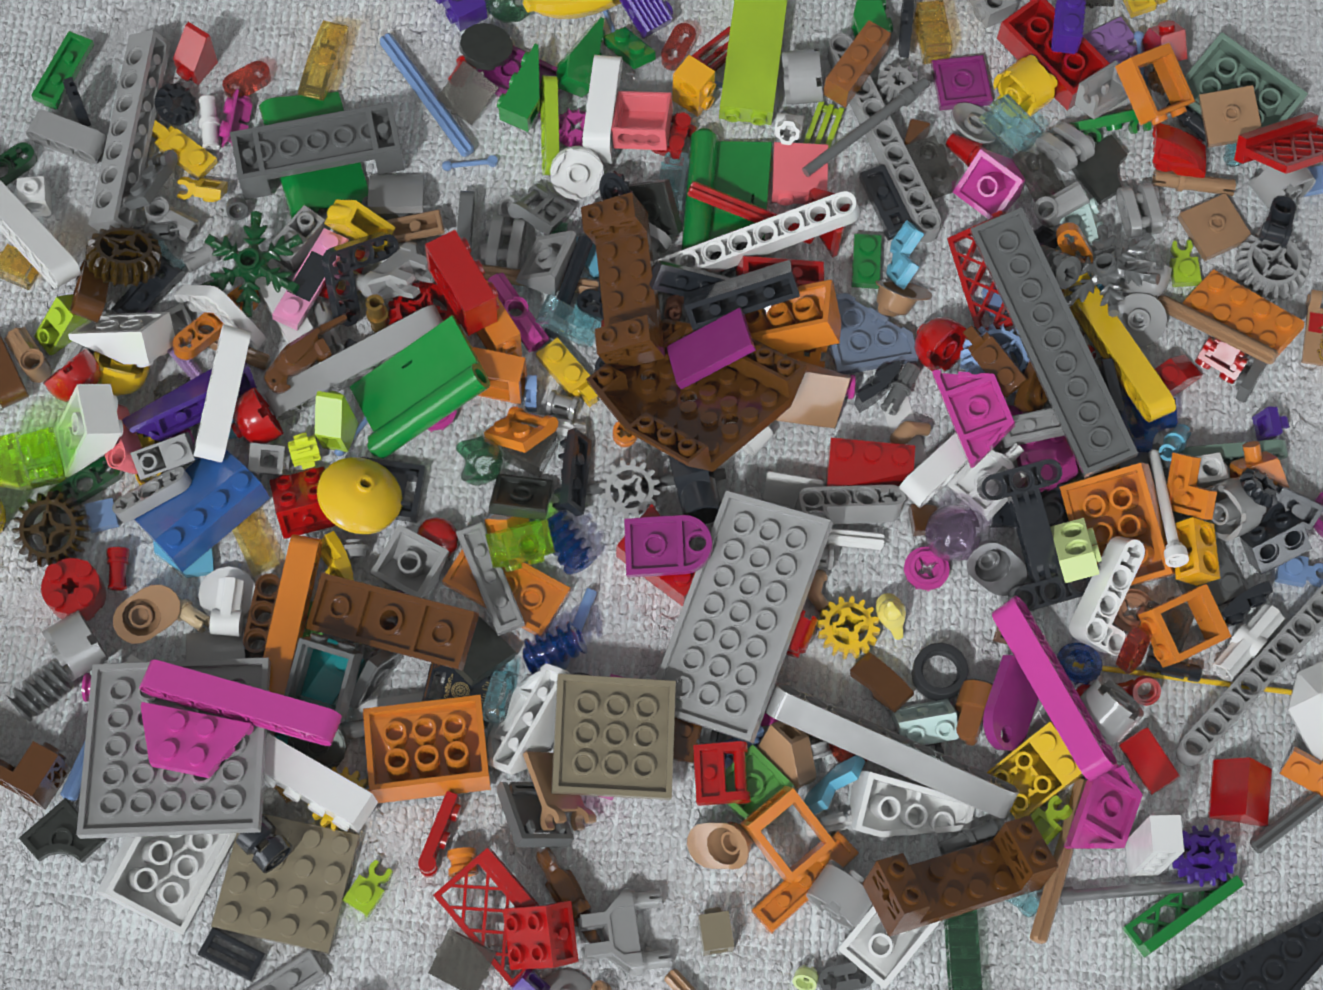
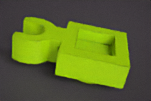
[1169,240,1202,287]
[1031,795,1073,845]
[343,860,393,918]

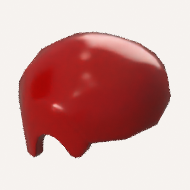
[417,517,459,558]

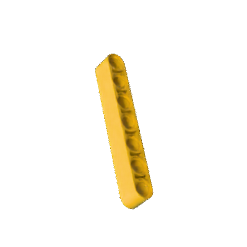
[1061,273,1176,422]

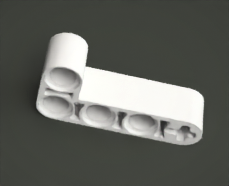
[583,55,622,164]
[1069,536,1145,656]

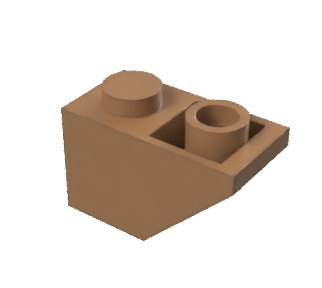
[757,721,817,789]

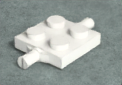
[947,443,1026,521]

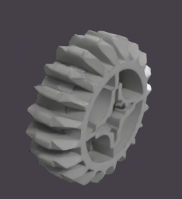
[1234,231,1310,302]

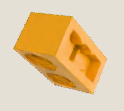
[672,55,716,117]
[1175,517,1221,586]

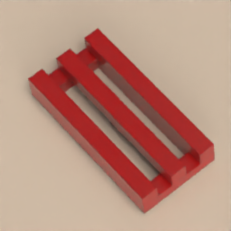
[691,26,730,71]

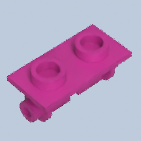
[218,89,253,148]

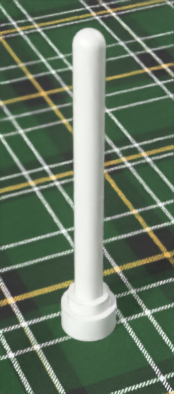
[1148,449,1189,567]

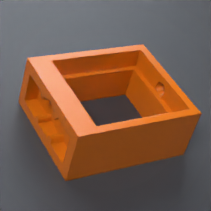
[1115,43,1195,126]
[476,281,522,357]
[471,346,527,405]
[1138,584,1232,668]
[740,786,836,883]

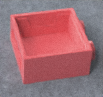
[611,91,673,150]
[771,142,828,206]

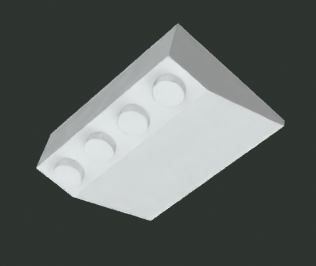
[96,833,237,935]

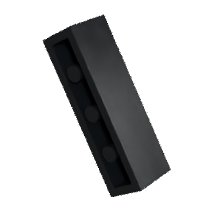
[683,260,800,331]

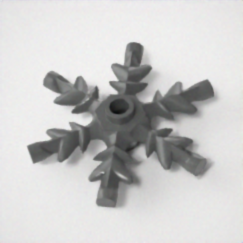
[1065,225,1161,317]

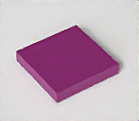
[931,55,993,111]

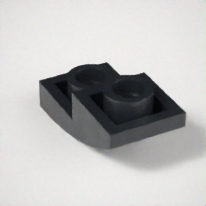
[854,360,902,413]
[1221,581,1273,626]

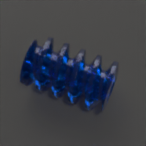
[539,509,597,575]
[522,621,588,674]

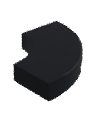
[898,0,914,58]

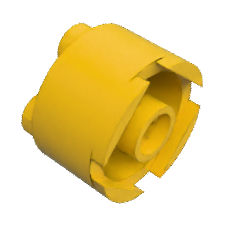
[993,55,1057,120]

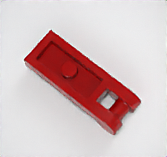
[418,791,462,878]

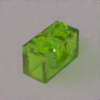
[485,519,555,572]

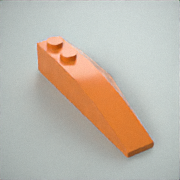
[744,279,841,354]

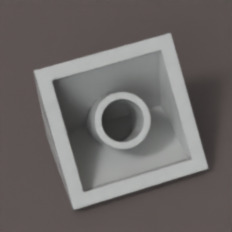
[516,230,576,297]
[370,524,449,598]

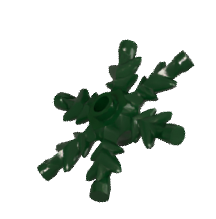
[200,211,303,317]

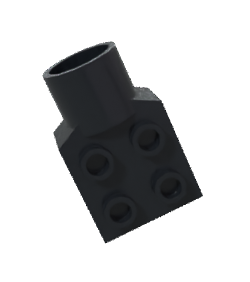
[668,455,721,525]

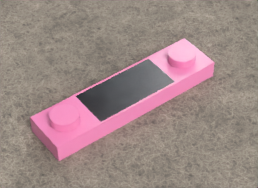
[272,228,349,331]

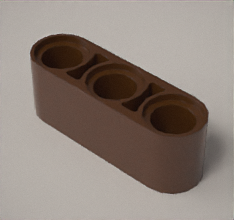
[70,259,109,323]
[0,335,29,409]
[243,573,280,658]

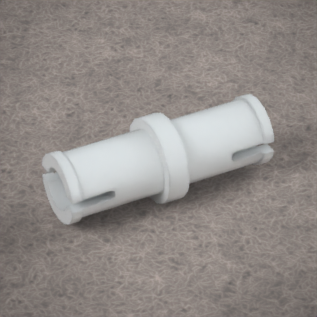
[198,95,220,152]

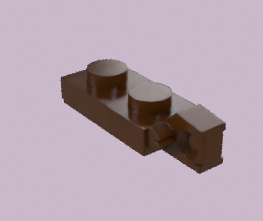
[963,325,1028,398]

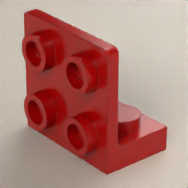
[270,466,336,539]
[503,901,579,970]

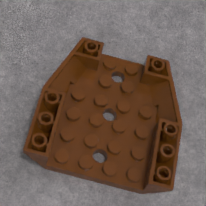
[586,318,807,471]

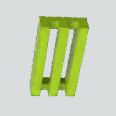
[803,102,844,148]

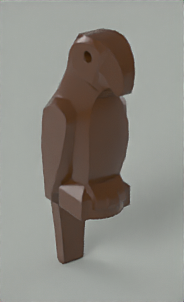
[264,315,347,394]
[536,847,602,943]

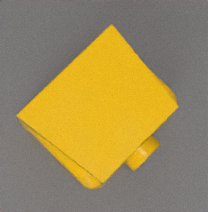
[324,200,396,250]

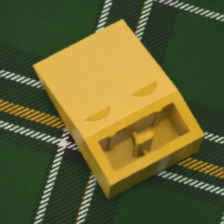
[986,721,1084,819]

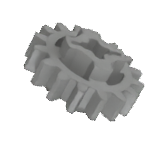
[599,457,660,519]

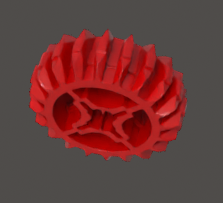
[388,281,460,326]

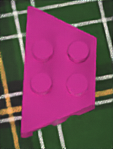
[932,370,1015,468]
[1008,405,1078,492]
[140,702,254,778]
[1064,745,1143,849]

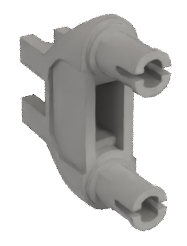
[353,242,435,299]
[577,888,672,976]

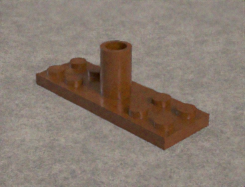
[306,573,479,671]

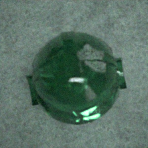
[485,0,531,23]
[456,436,503,486]

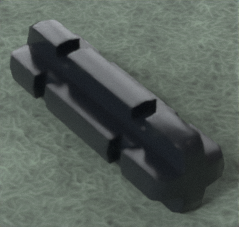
[1144,655,1202,682]

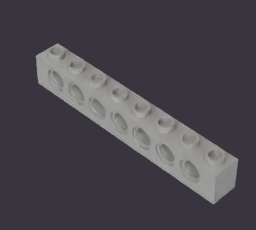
[88,29,171,231]

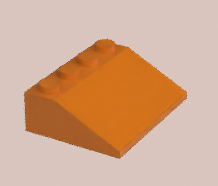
[1060,463,1175,587]
[363,695,491,804]

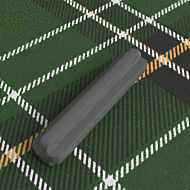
[1250,792,1323,854]

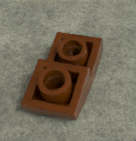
[850,652,914,713]

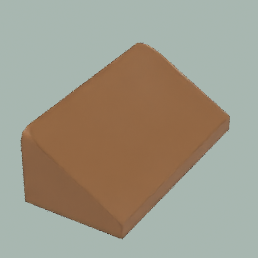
[386,209,445,243]

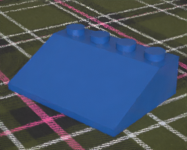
[134,450,270,572]

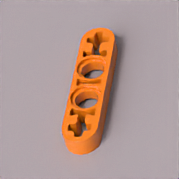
[173,284,259,360]

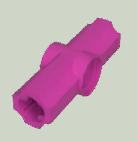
[487,272,549,353]

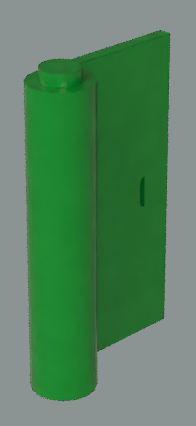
[259,92,368,219]
[681,128,772,257]
[349,315,490,459]

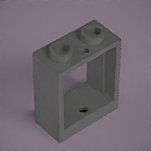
[284,633,364,722]

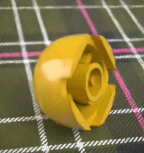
[94,351,151,396]

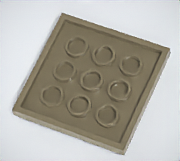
[551,674,676,800]
[211,814,360,954]

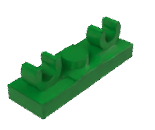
[31,31,94,110]
[1070,109,1151,142]

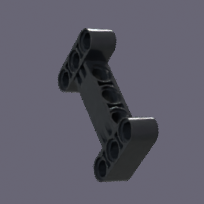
[977,459,1092,611]

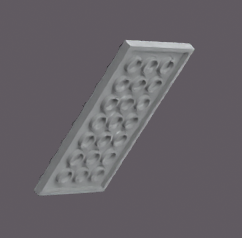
[656,491,833,743]

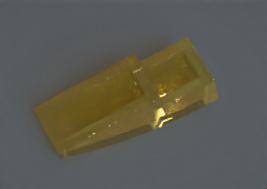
[298,20,349,101]

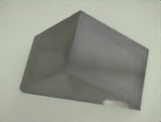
[502,431,558,478]

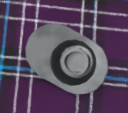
[966,540,1027,596]

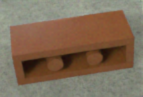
[823,20,891,108]

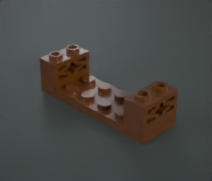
[581,192,666,370]
[0,741,71,810]
[862,815,1058,937]

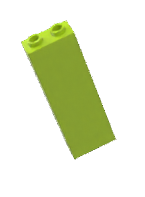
[719,0,787,126]

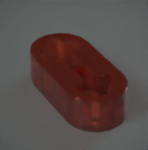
[661,23,696,71]
[222,61,271,98]
[1116,626,1152,674]

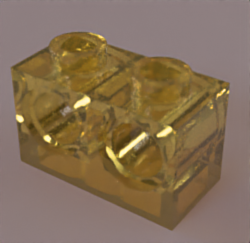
[913,0,953,65]

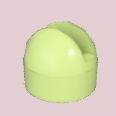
[793,965,819,990]

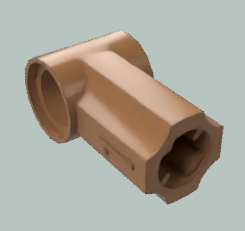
[4,327,52,383]

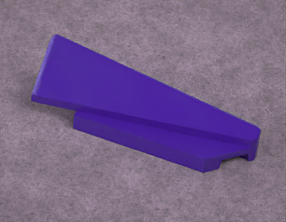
[122,362,257,441]

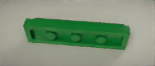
[1122,873,1245,958]

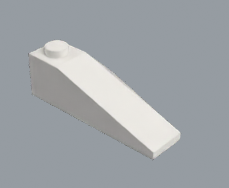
[850,771,975,838]

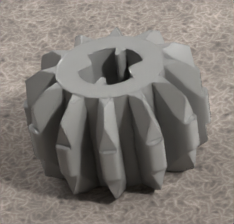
[875,62,919,107]

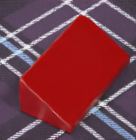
[1119,727,1180,795]

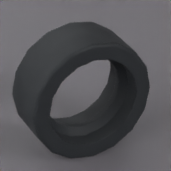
[911,642,969,701]

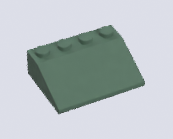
[1185,32,1308,127]

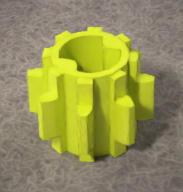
[287,432,321,470]

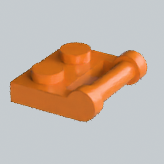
[484,406,558,453]

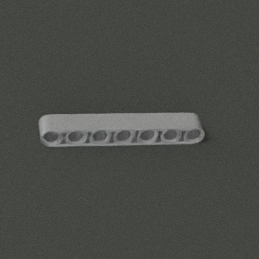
[265,305,443,421]

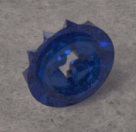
[1057,643,1103,686]

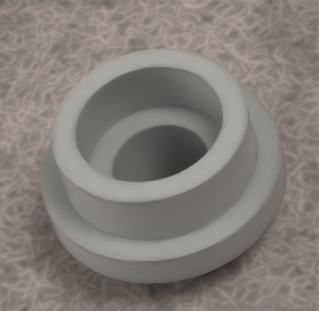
[343,539,369,558]

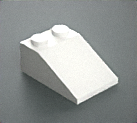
[68,312,175,367]
[56,384,123,477]
[838,906,943,989]

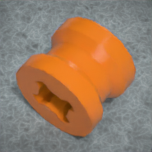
[447,847,478,878]

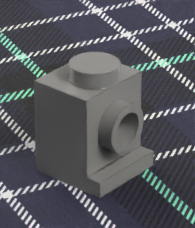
[248,443,290,476]

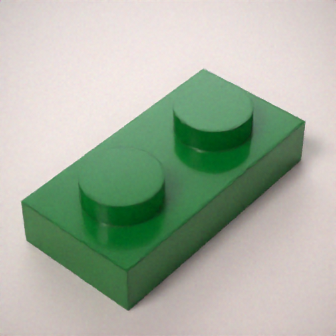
[604,27,656,69]
[851,234,882,289]

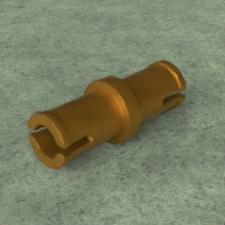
[366,294,389,333]

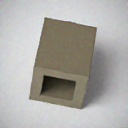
[698,907,735,956]

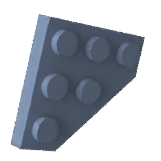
[829,293,918,375]

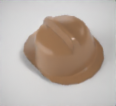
[875,280,933,317]
[113,585,180,644]
[687,822,754,869]

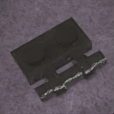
[1012,151,1066,202]

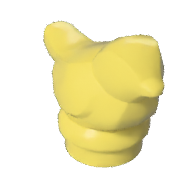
[876,593,906,640]

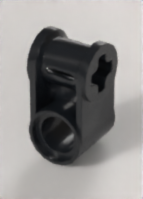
[1258,196,1296,249]

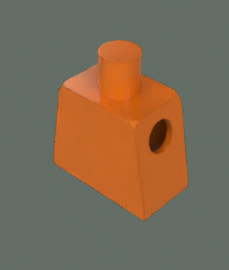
[1230,441,1289,488]

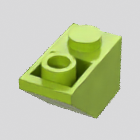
[34,294,88,355]
[315,391,359,452]

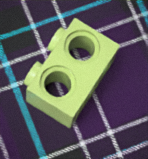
[1050,518,1102,583]

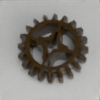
[85,224,162,287]
[12,491,92,568]

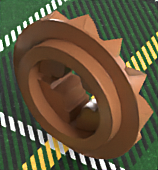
[1113,589,1155,634]

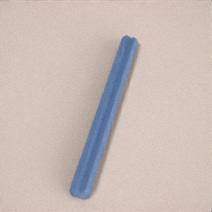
[379,33,474,157]

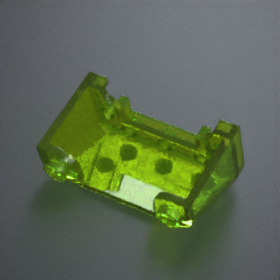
[0,427,66,491]

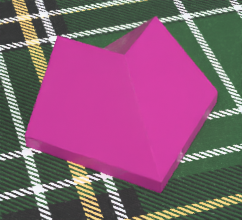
[953,148,1025,219]

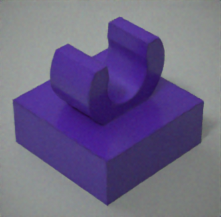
[1252,407,1290,441]

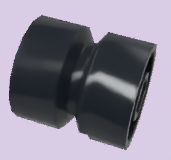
[235,815,293,873]

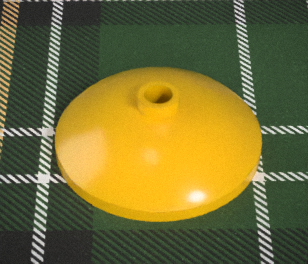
[317,457,402,534]

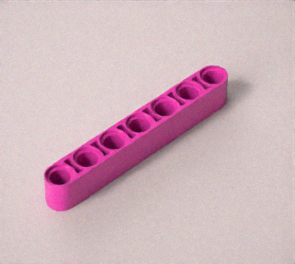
[992,596,1117,782]
[139,660,342,746]

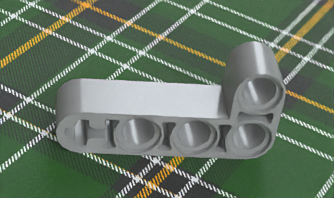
[794,485,906,524]

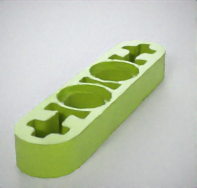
[540,75,559,176]

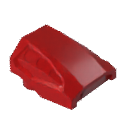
[1152,123,1206,178]

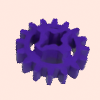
[1172,825,1237,887]

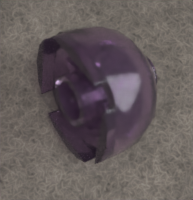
[925,504,980,562]

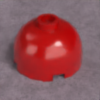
[914,317,968,371]
[43,349,101,402]
[231,387,284,444]

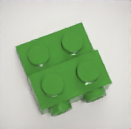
[726,744,795,830]

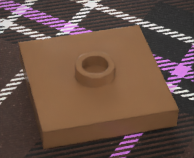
[1198,85,1262,148]
[1177,193,1252,262]

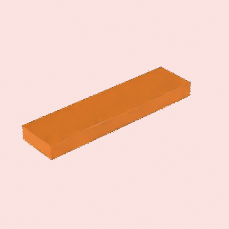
[751,831,859,934]

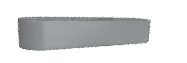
[112,466,192,522]

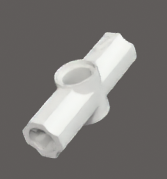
[1212,604,1285,682]

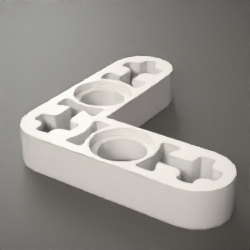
[174,284,266,350]

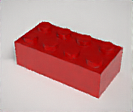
[997,0,1110,111]

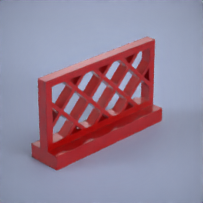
[1234,112,1323,174]
[947,210,1013,331]
[433,846,540,986]

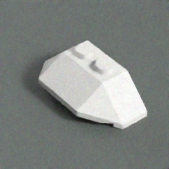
[1287,661,1323,761]
[488,664,570,775]

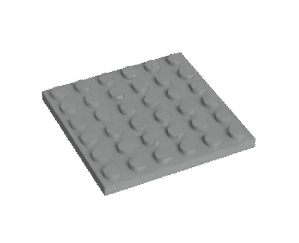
[76,658,271,839]

